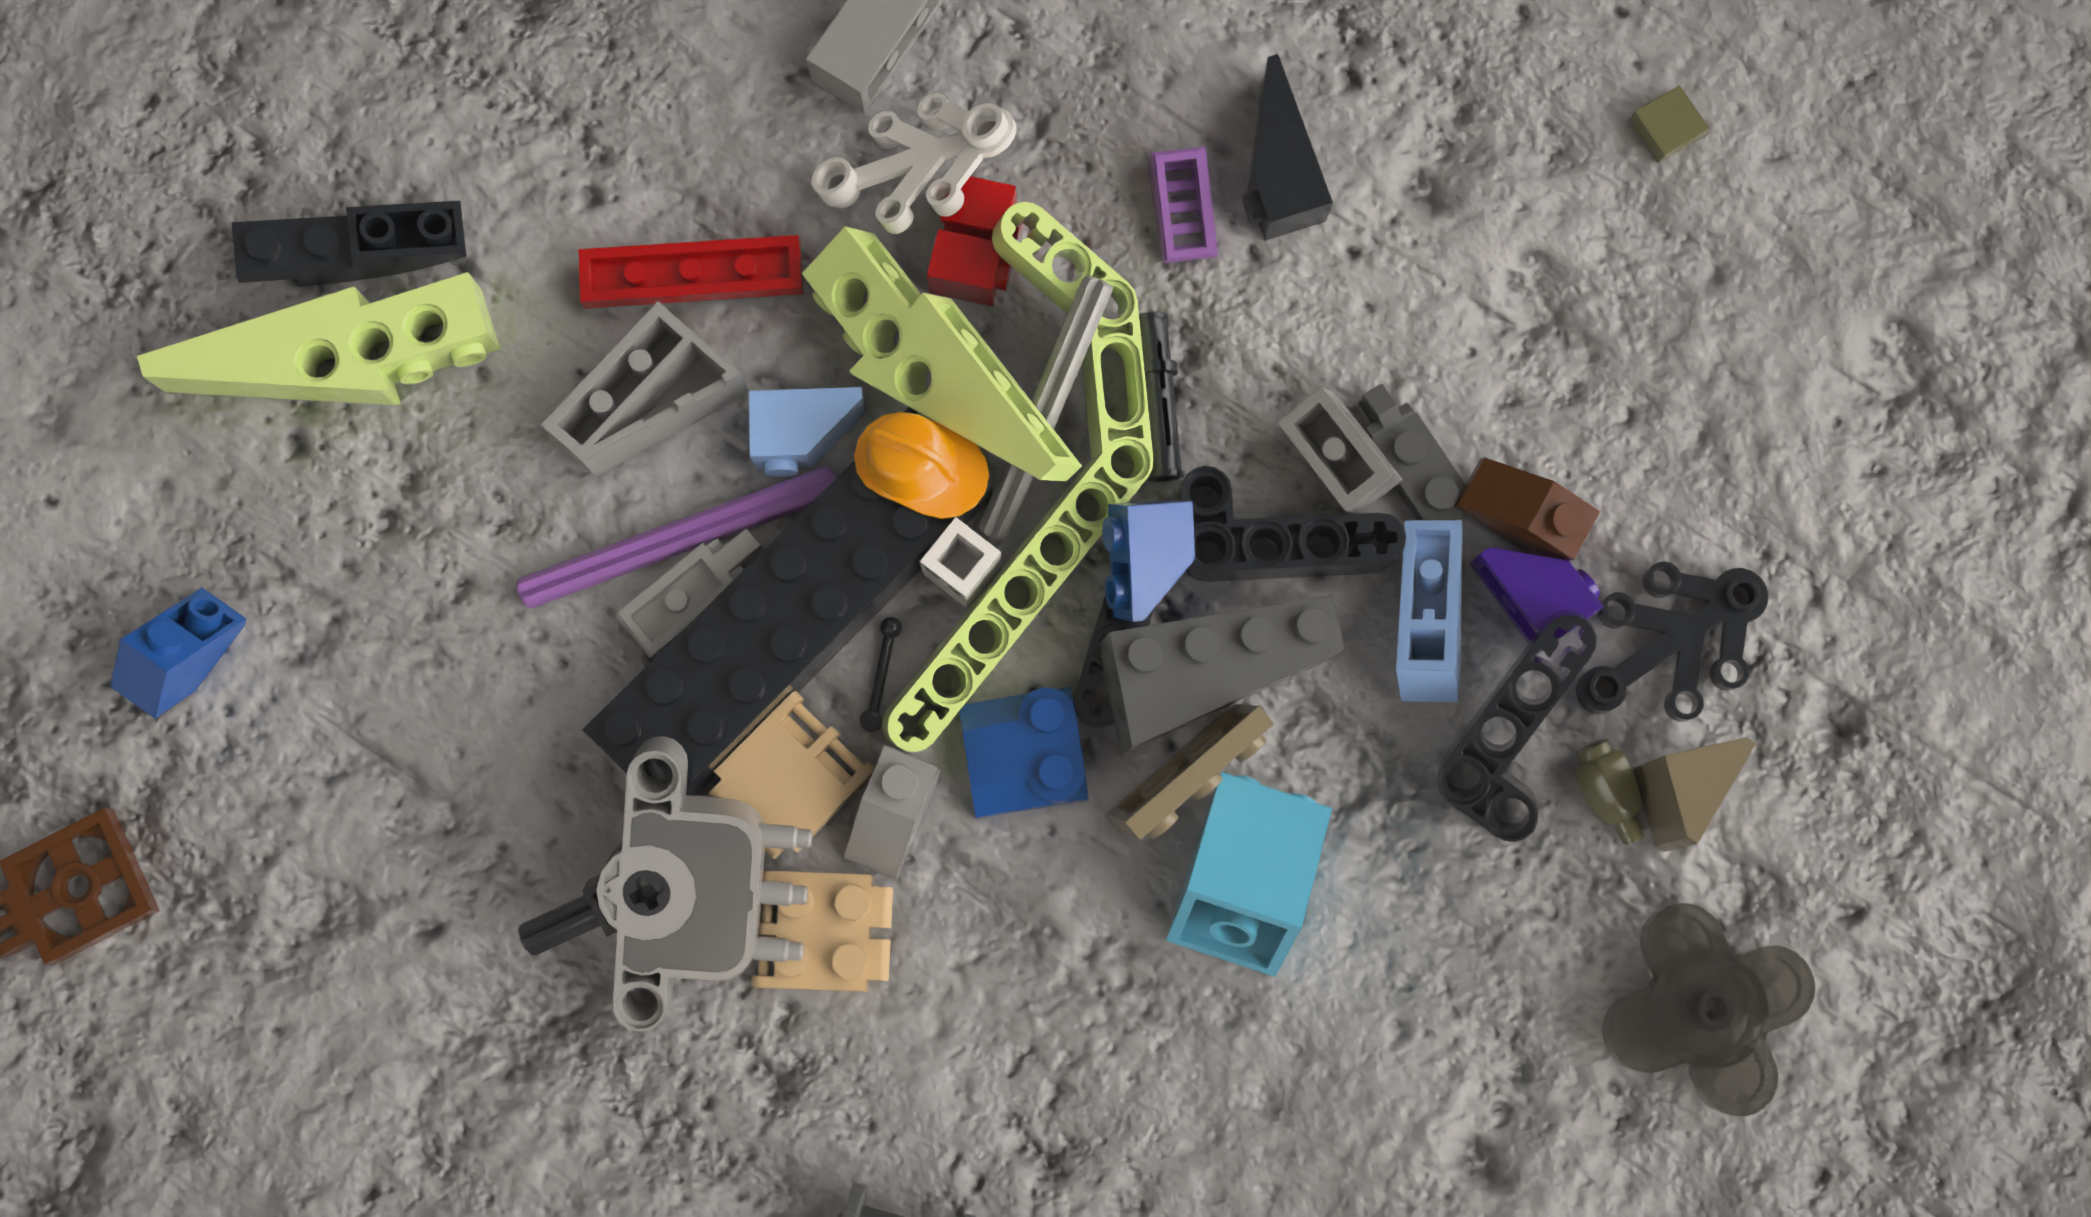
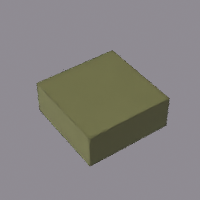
[1629,85,1710,163]

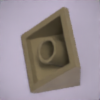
[1633,737,1756,852]

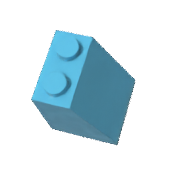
[1166,772,1332,977]

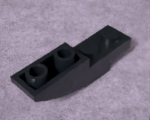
[231,200,467,287]

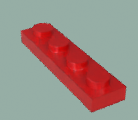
[578,235,804,309]

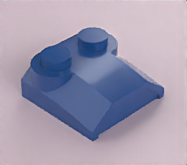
[959,687,1089,818]

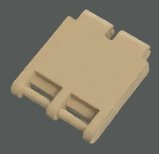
[708,691,875,859]
[751,871,893,992]

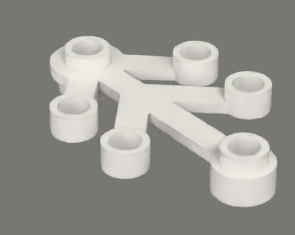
[811,93,1016,234]

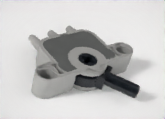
[518,736,812,1032]

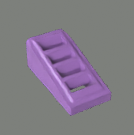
[1147,147,1218,264]

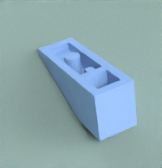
[1396,520,1463,702]

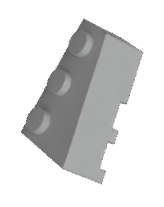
[541,301,749,477]

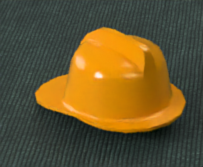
[854,412,989,519]

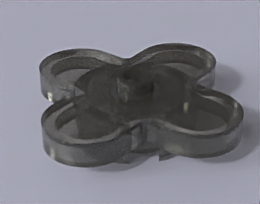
[1602,903,1815,1116]

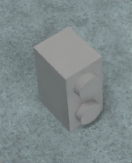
[1277,386,1403,514]

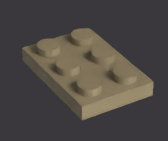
[1106,704,1274,840]

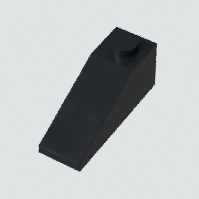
[1242,54,1333,241]

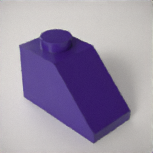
[1469,547,1604,655]

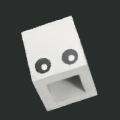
[920,517,1002,608]

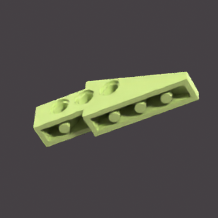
[802,226,1082,481]
[137,272,500,405]

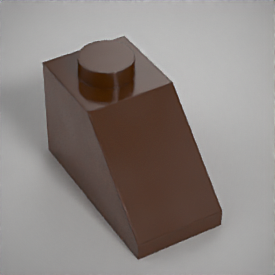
[1454,457,1600,561]

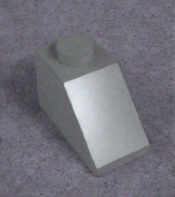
[844,745,941,879]

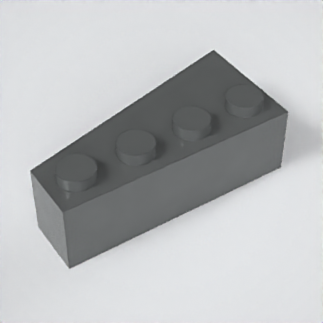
[1099,594,1345,755]

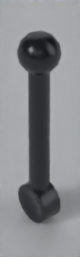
[860,617,902,733]

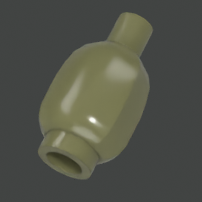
[1575,739,1645,845]

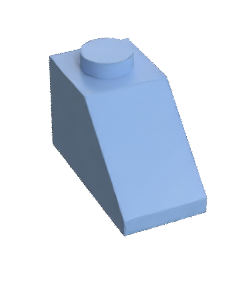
[749,387,866,477]

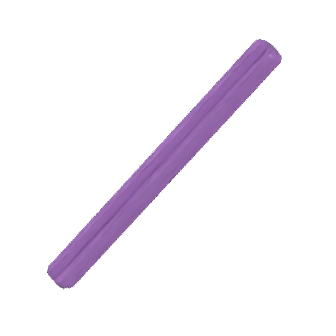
[516,466,835,608]

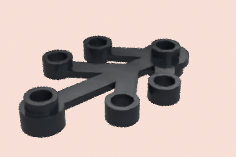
[1576,561,1769,722]

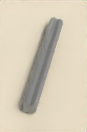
[979,276,1113,541]

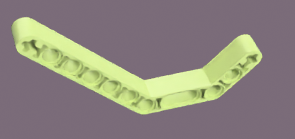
[882,202,1153,752]

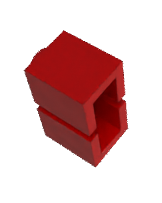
[927,176,1023,307]

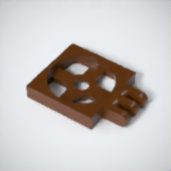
[0,807,160,965]

